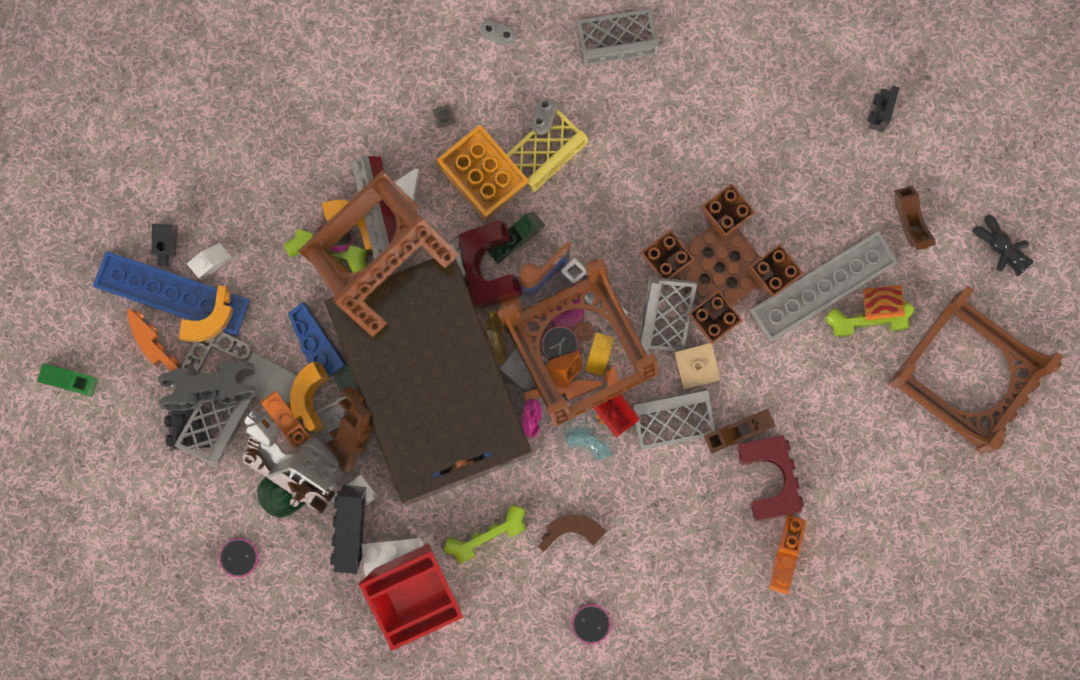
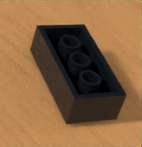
[330,485,366,574]

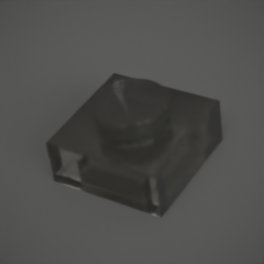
[433,104,456,129]

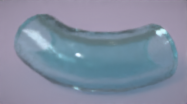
[564,428,613,461]

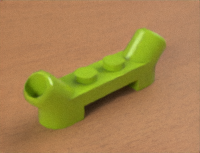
[284,229,369,273]
[825,301,914,337]
[443,505,527,565]

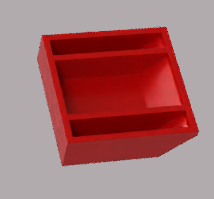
[359,543,463,651]

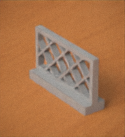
[577,9,659,66]
[638,274,697,352]
[631,389,715,450]
[175,397,254,468]

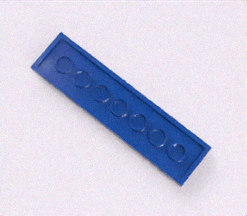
[93,251,251,336]

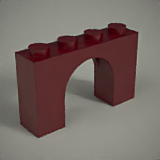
[458,220,522,309]
[737,435,804,522]

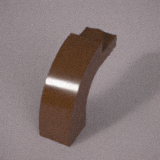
[894,186,936,250]
[704,408,776,454]
[538,515,607,552]

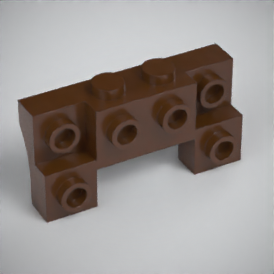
[325,386,372,473]

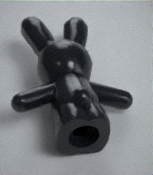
[972,214,1034,277]

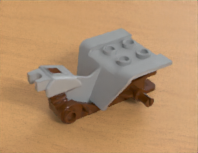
[243,410,341,514]

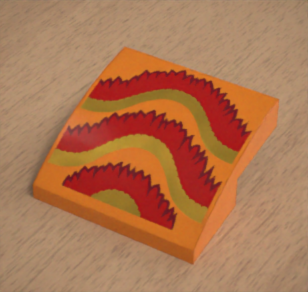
[863,285,905,320]

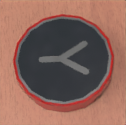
[541,325,579,360]

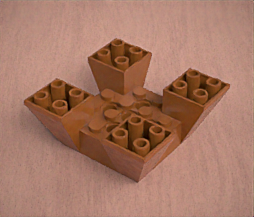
[640,183,804,344]

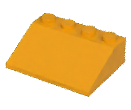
[436,125,529,222]

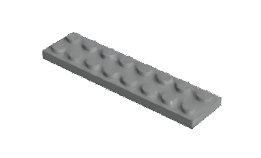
[749,231,899,343]

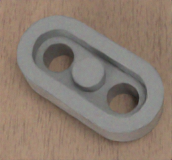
[480,20,516,46]
[531,98,557,135]

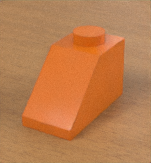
[546,351,583,387]

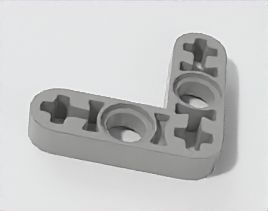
[181,332,252,375]

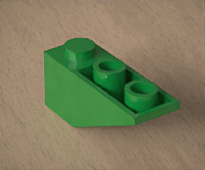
[37,363,98,397]

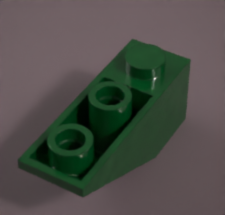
[488,211,545,264]

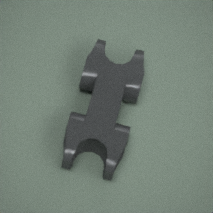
[158,361,257,411]

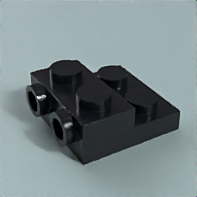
[867,85,900,132]
[164,409,211,451]

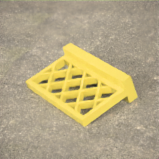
[507,109,588,193]

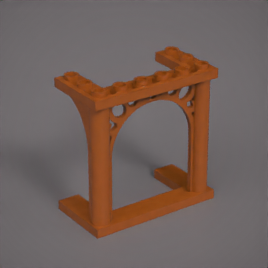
[299,170,459,337]
[497,258,659,427]
[888,286,1063,454]

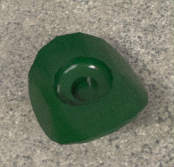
[257,477,306,518]

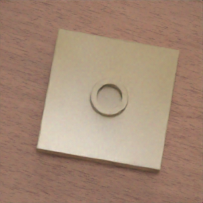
[674,343,721,389]

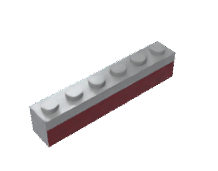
[352,155,406,266]

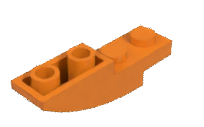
[127,308,180,371]
[260,390,312,448]
[769,515,806,595]

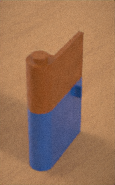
[519,241,571,297]

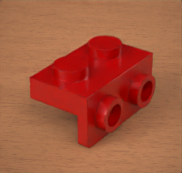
[593,394,640,438]

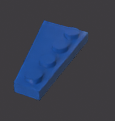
[288,302,347,377]

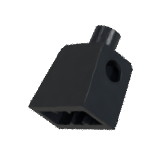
[151,224,178,267]

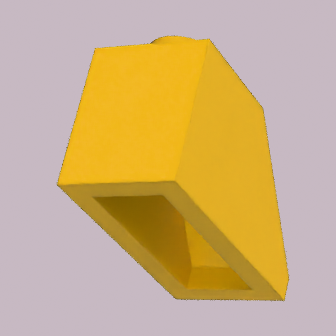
[585,332,615,377]

